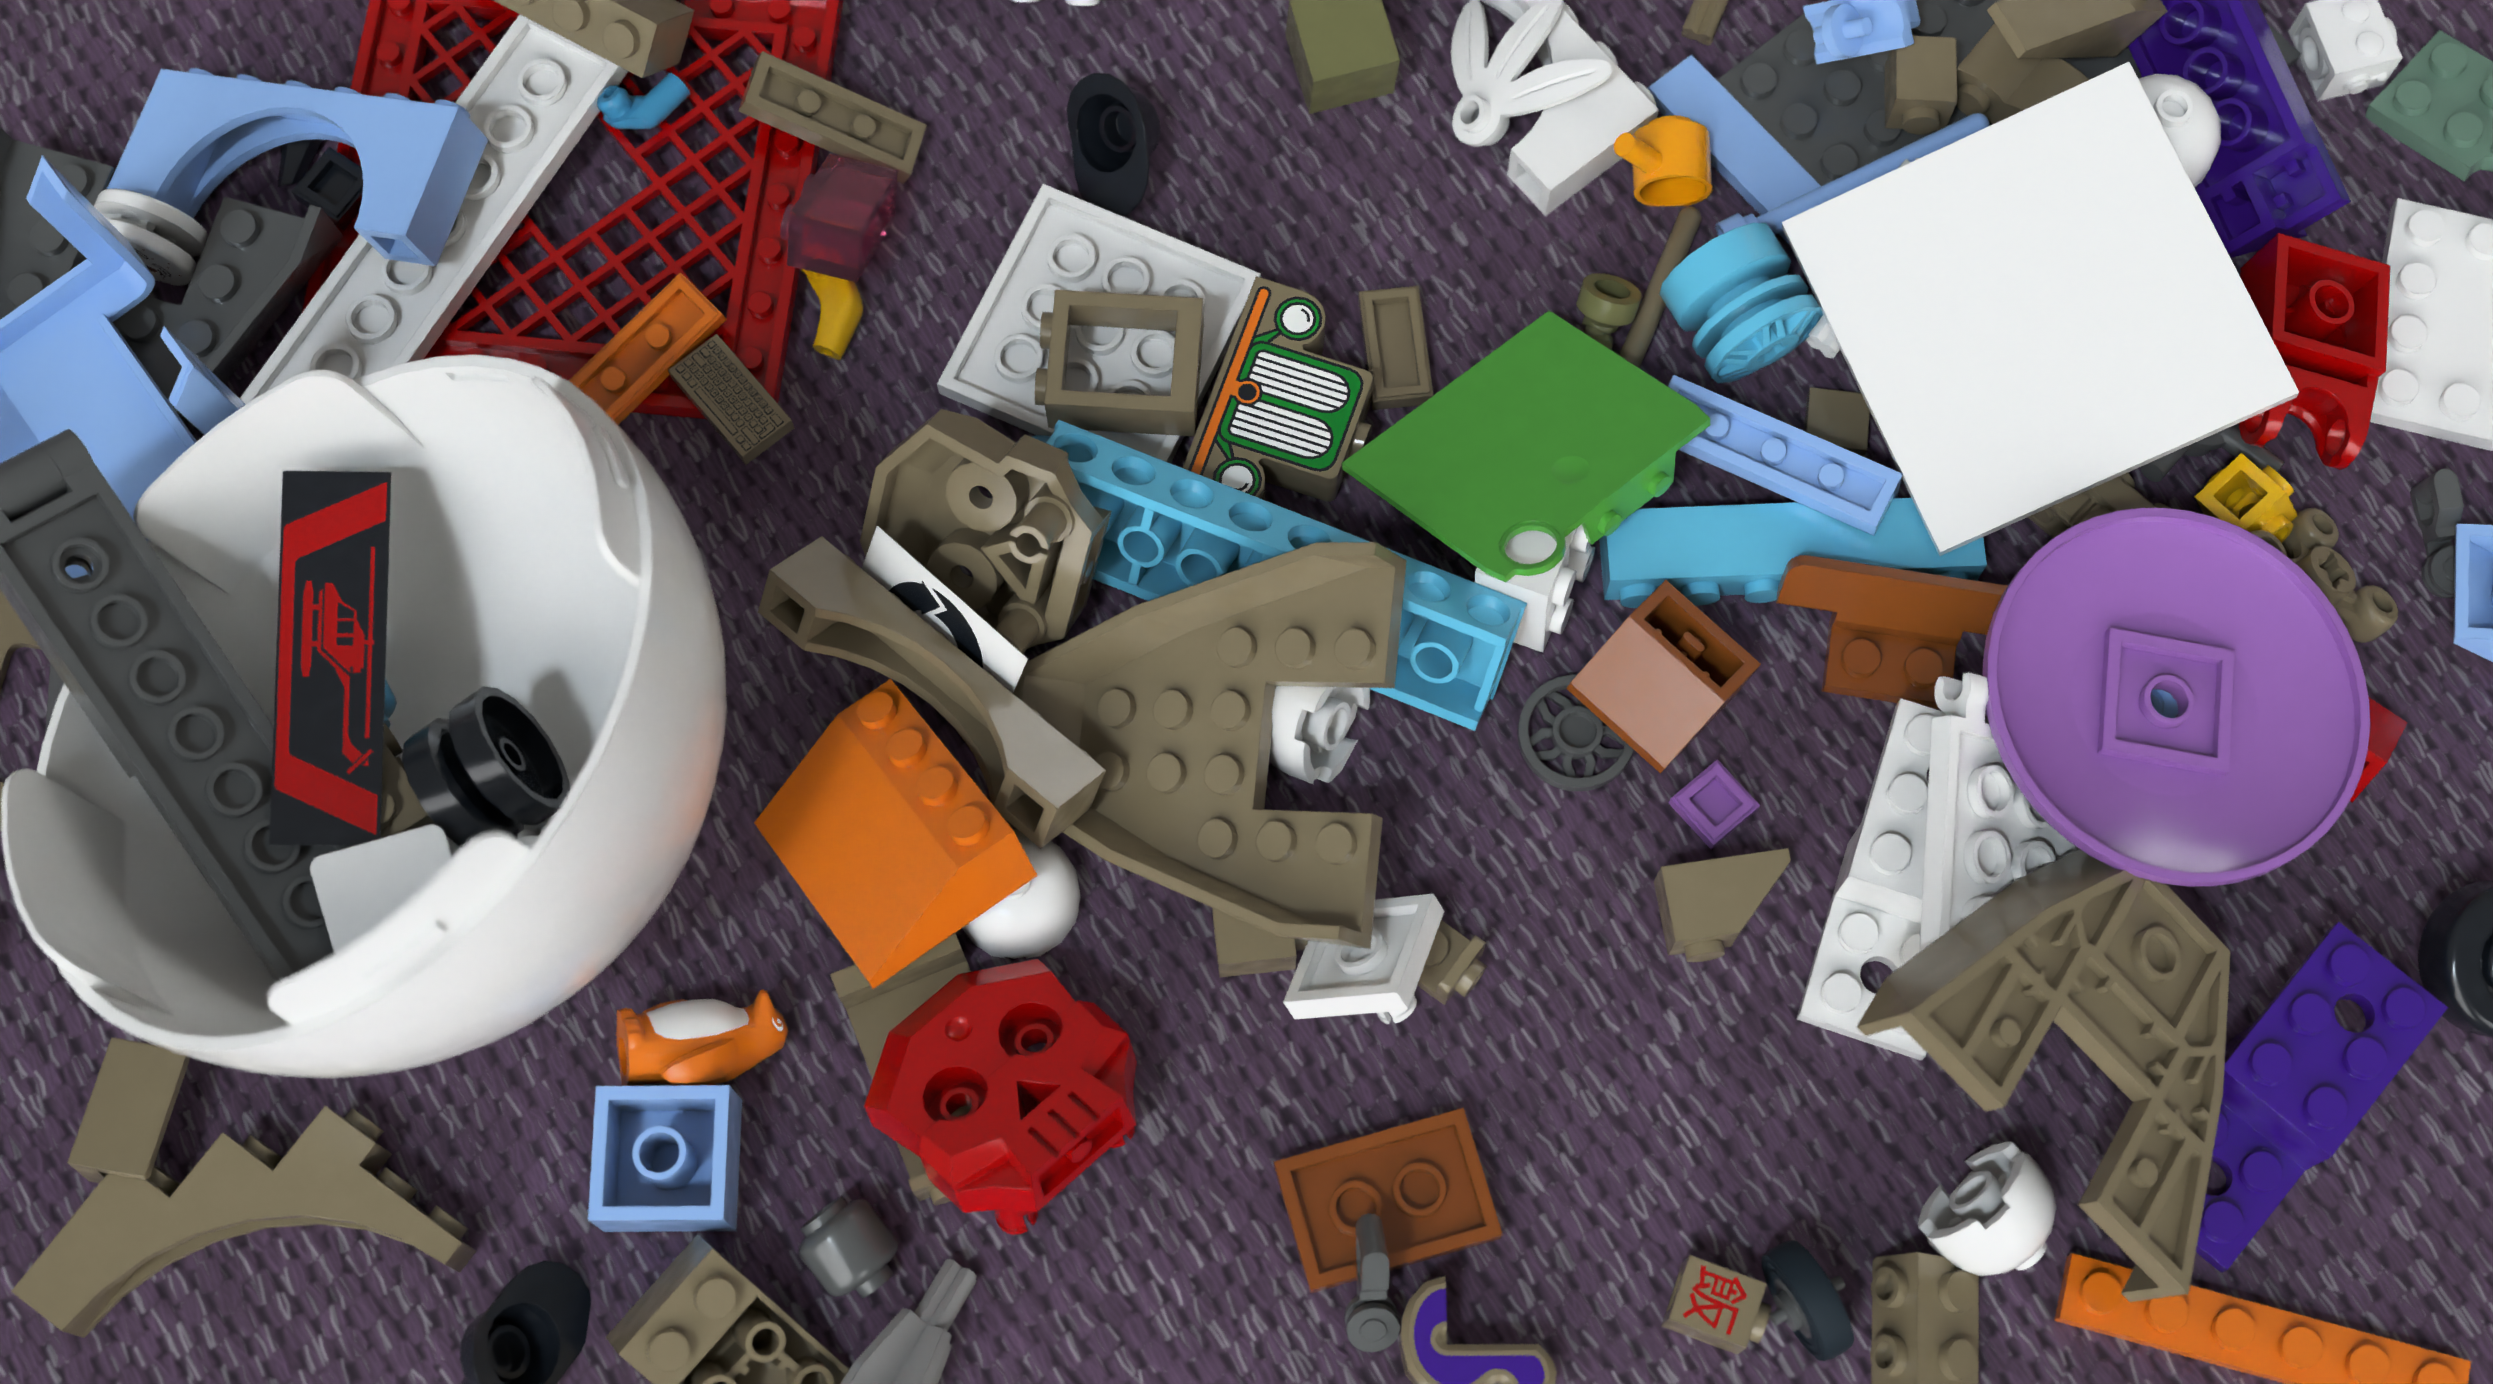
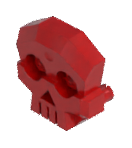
[864,959,1137,1235]

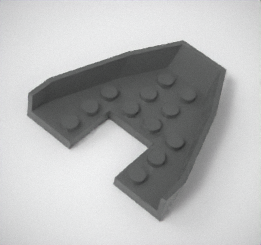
[0,127,344,423]

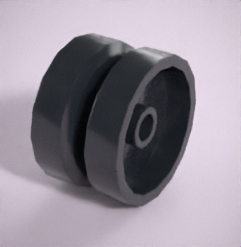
[402,686,570,848]

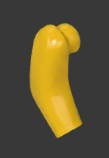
[800,246,863,360]

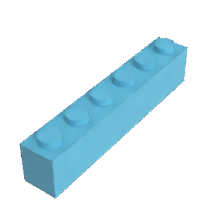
[1599,498,1987,608]

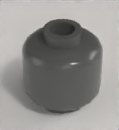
[798,1195,898,1299]

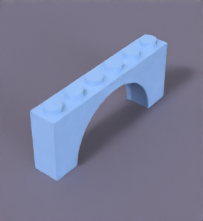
[107,68,488,266]

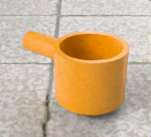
[1614,115,1712,206]

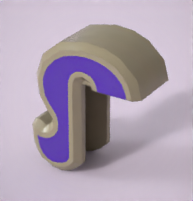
[1399,1276,1557,1384]

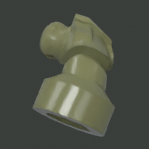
[1576,273,1642,355]

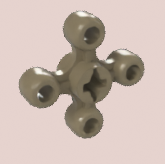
[2250,508,2399,643]

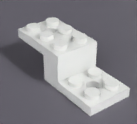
[1796,698,1946,1061]

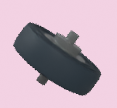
[1761,1240,1855,1361]

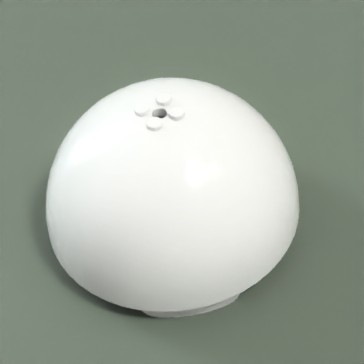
[1,355,727,1078]

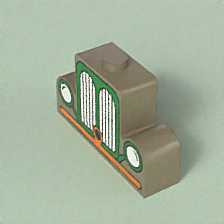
[1183,276,1373,502]

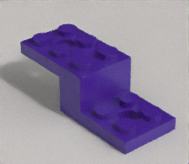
[2196,921,2448,1273]

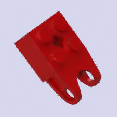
[2239,233,2390,470]

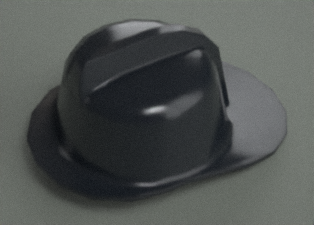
[1067,73,1161,216]
[459,1261,591,1384]

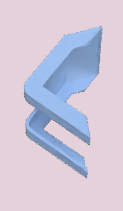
[0,155,246,579]

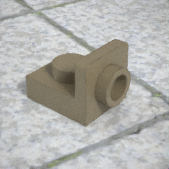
[1417,920,1487,1005]

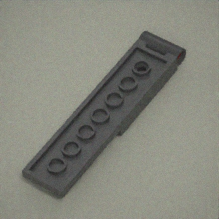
[0,429,354,983]

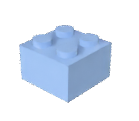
[588,1085,742,1232]

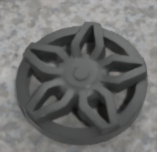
[1517,675,1634,791]

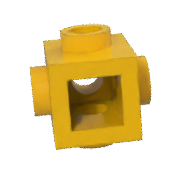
[2194,453,2298,543]

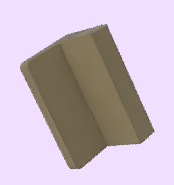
[67,1037,190,1183]

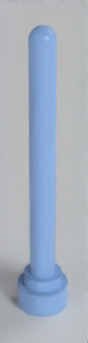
[1715,113,1989,236]

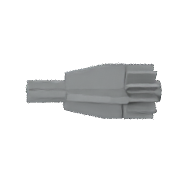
[841,1259,977,1384]

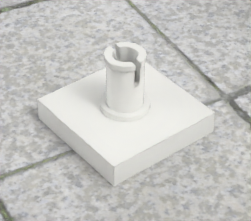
[1283,893,1444,1024]

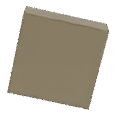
[1804,387,1870,457]

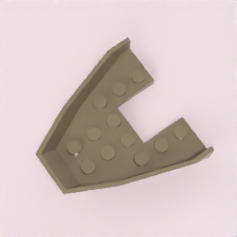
[1013,542,1406,949]
[1856,849,2230,1302]

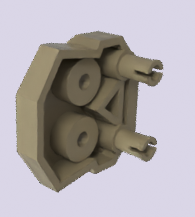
[860,409,1112,654]

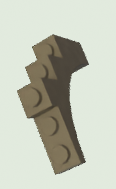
[11,1106,476,1338]

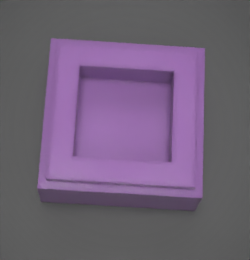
[1669,759,1760,850]

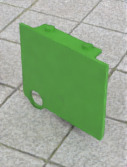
[1341,311,1711,582]

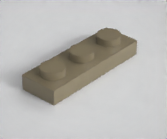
[738,51,927,184]

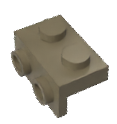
[1870,1252,1979,1384]

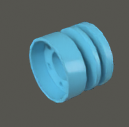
[1660,223,1823,383]

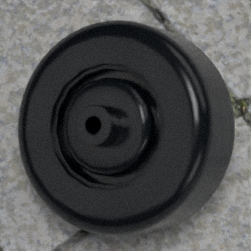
[2418,880,2493,1038]

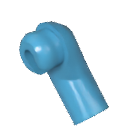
[597,73,690,129]

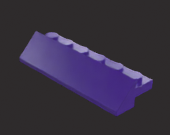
[2128,0,2351,258]

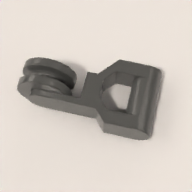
[2410,469,2464,599]
[1344,1214,1400,1352]

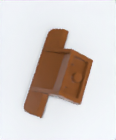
[1776,555,2008,710]

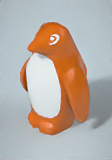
[616,989,788,1086]

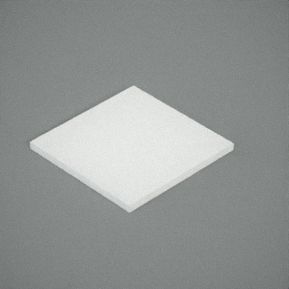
[1782,62,2299,556]

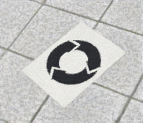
[861,526,1028,693]

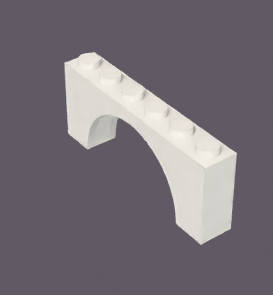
[1479,0,1659,216]

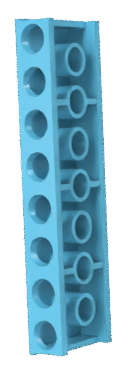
[1046,420,1527,731]

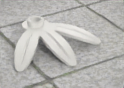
[1451,0,1612,147]

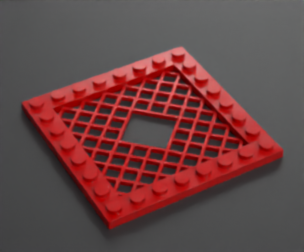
[301,0,844,419]

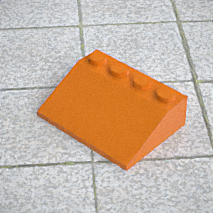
[754,679,1038,989]

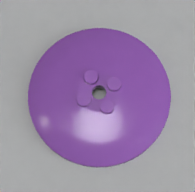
[1983,508,2370,887]

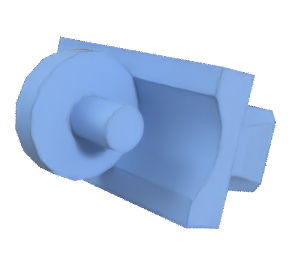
[1803,0,1920,64]

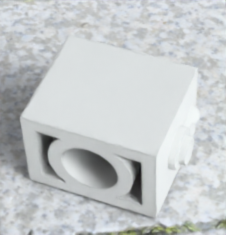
[2288,0,2403,101]

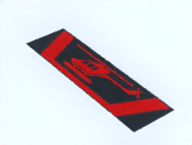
[269,471,392,845]

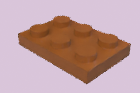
[1273,1108,1503,1294]

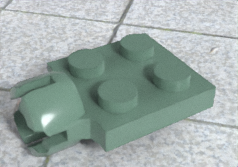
[2365,30,2493,182]

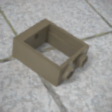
[1035,290,1204,436]

